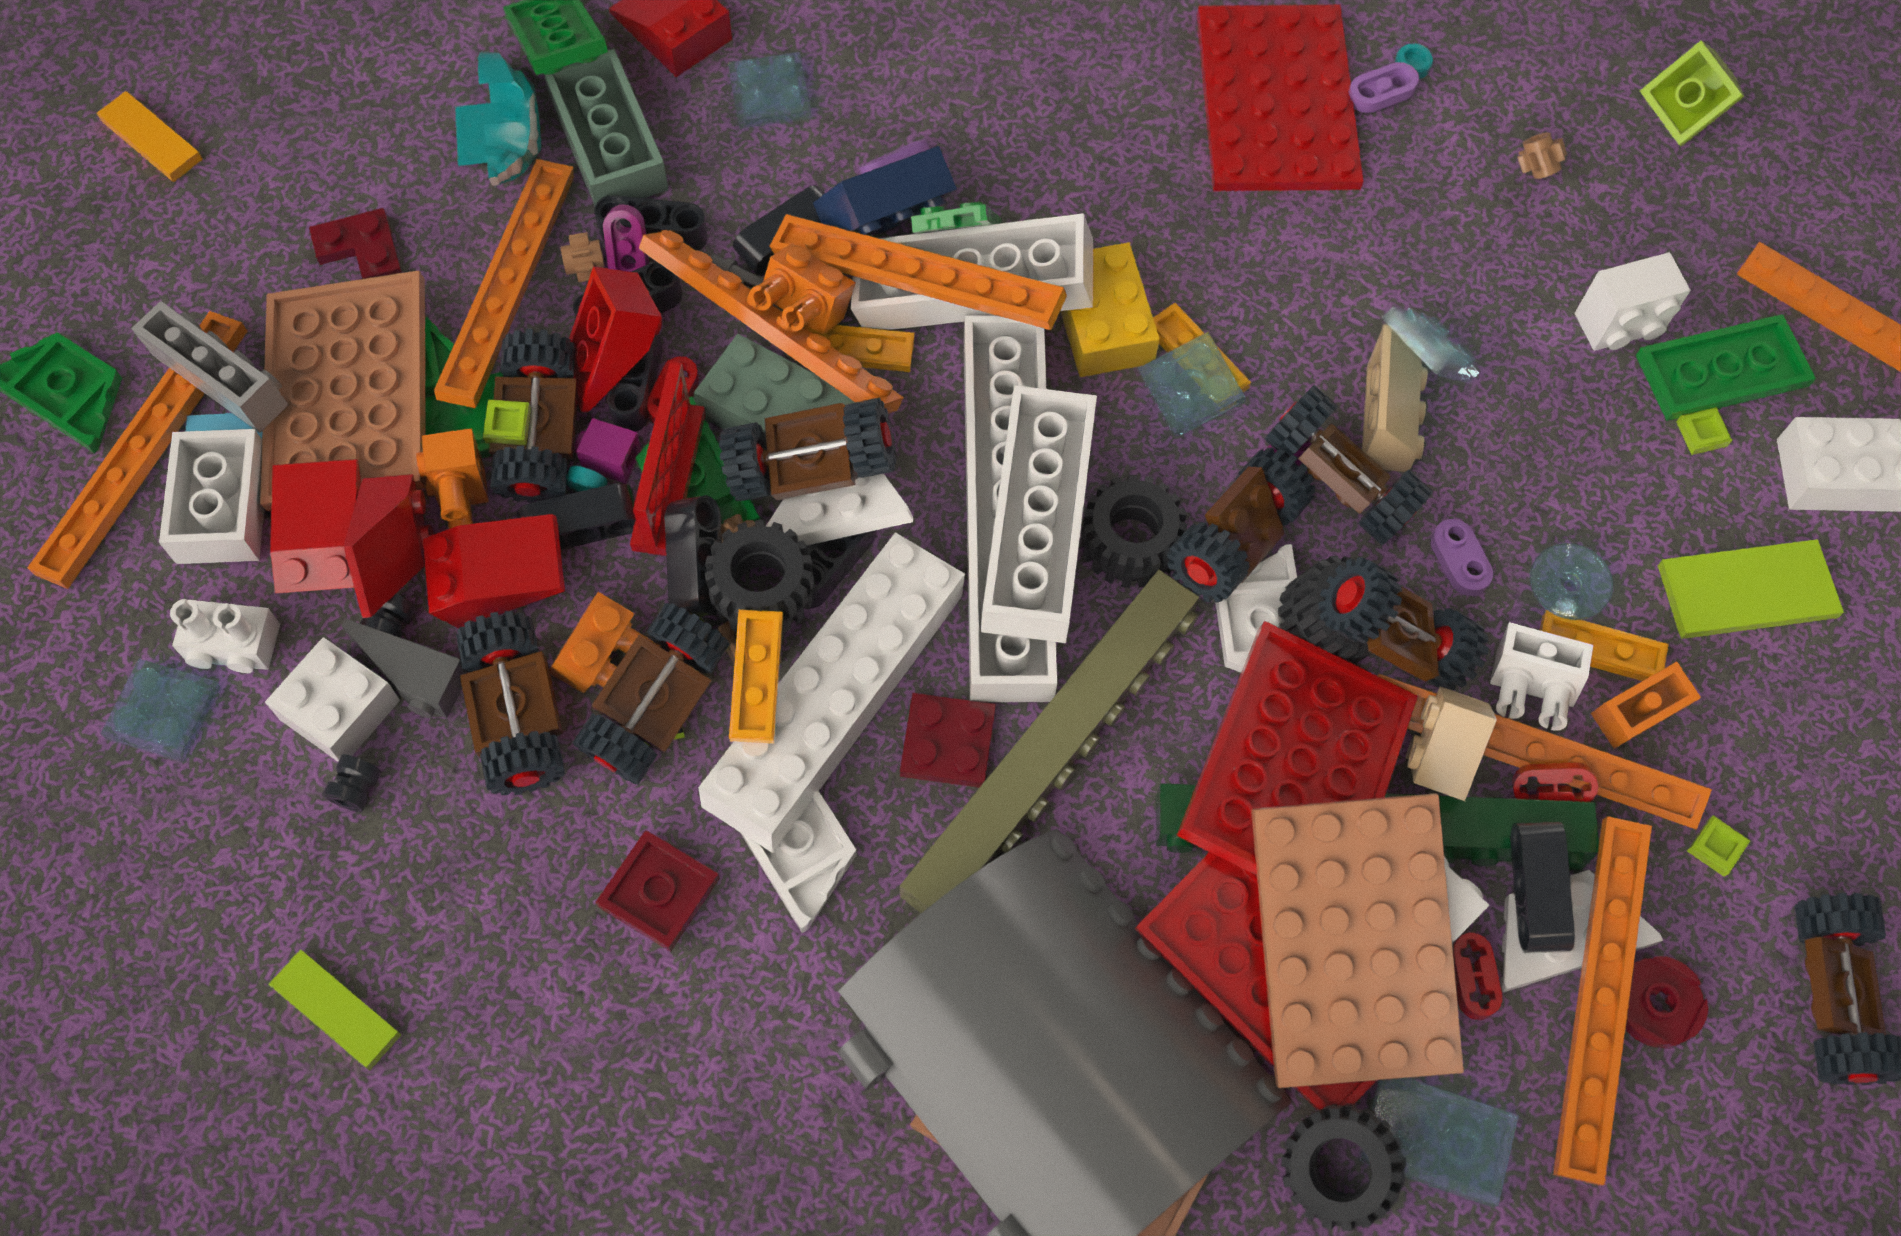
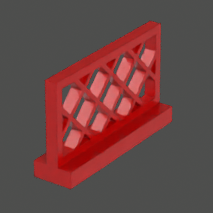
[630,362,706,556]

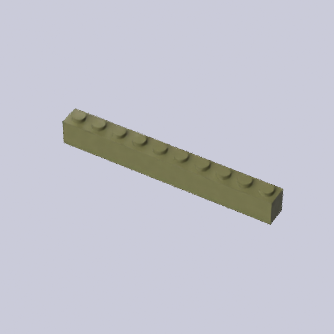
[900,570,1199,913]

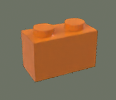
[1590,662,1701,749]

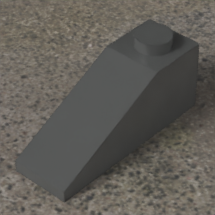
[341,618,467,718]

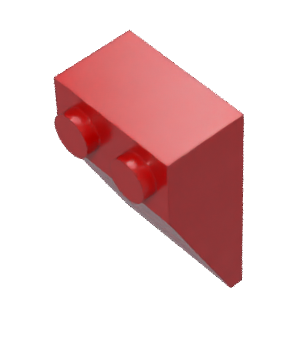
[608,0,733,77]
[569,266,662,412]
[270,459,361,594]
[343,474,433,618]
[423,514,565,628]

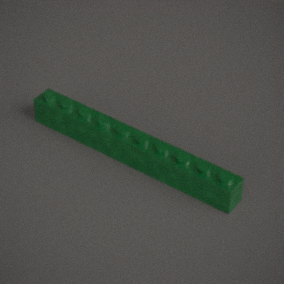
[1156,783,1599,870]

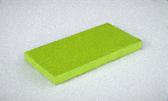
[1657,539,1844,639]

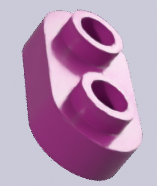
[603,205,649,272]

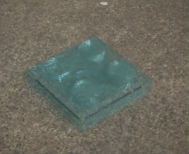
[727,52,812,129]
[1138,332,1246,437]
[101,658,221,763]

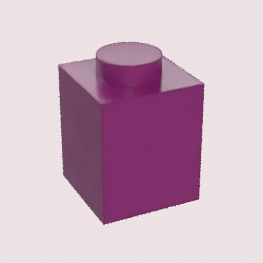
[575,418,642,484]

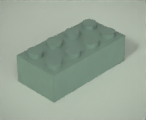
[544,49,669,206]
[694,333,855,442]

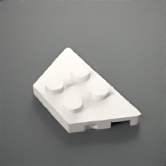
[766,464,913,545]
[1215,544,1297,672]
[740,791,857,933]
[1500,870,1663,992]

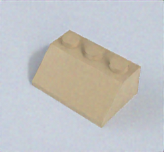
[1362,324,1428,472]

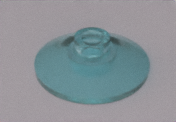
[1530,543,1613,620]

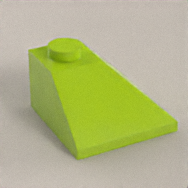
[1640,41,1745,146]

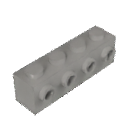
[131,301,289,433]

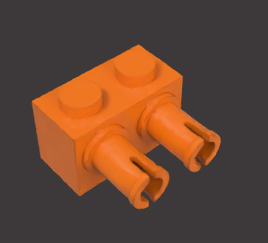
[749,243,856,335]
[416,428,489,529]
[549,592,660,693]

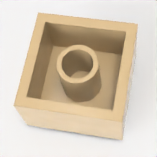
[1406,686,1497,801]

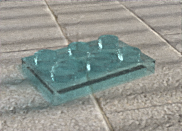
[1382,306,1480,383]
[1358,1078,1518,1208]

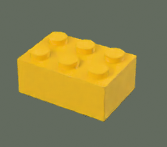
[1061,242,1160,377]

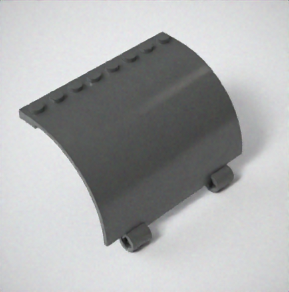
[838,829,1292,1236]

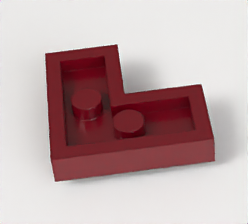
[309,207,402,279]

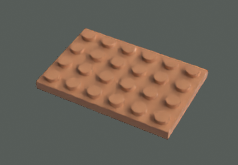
[260,271,426,511]
[1251,794,1464,1088]

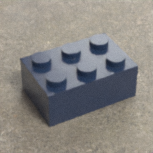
[813,146,957,235]

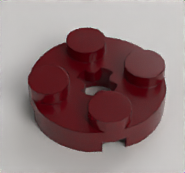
[1625,956,1708,1049]

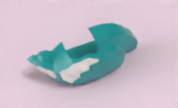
[455,51,541,187]

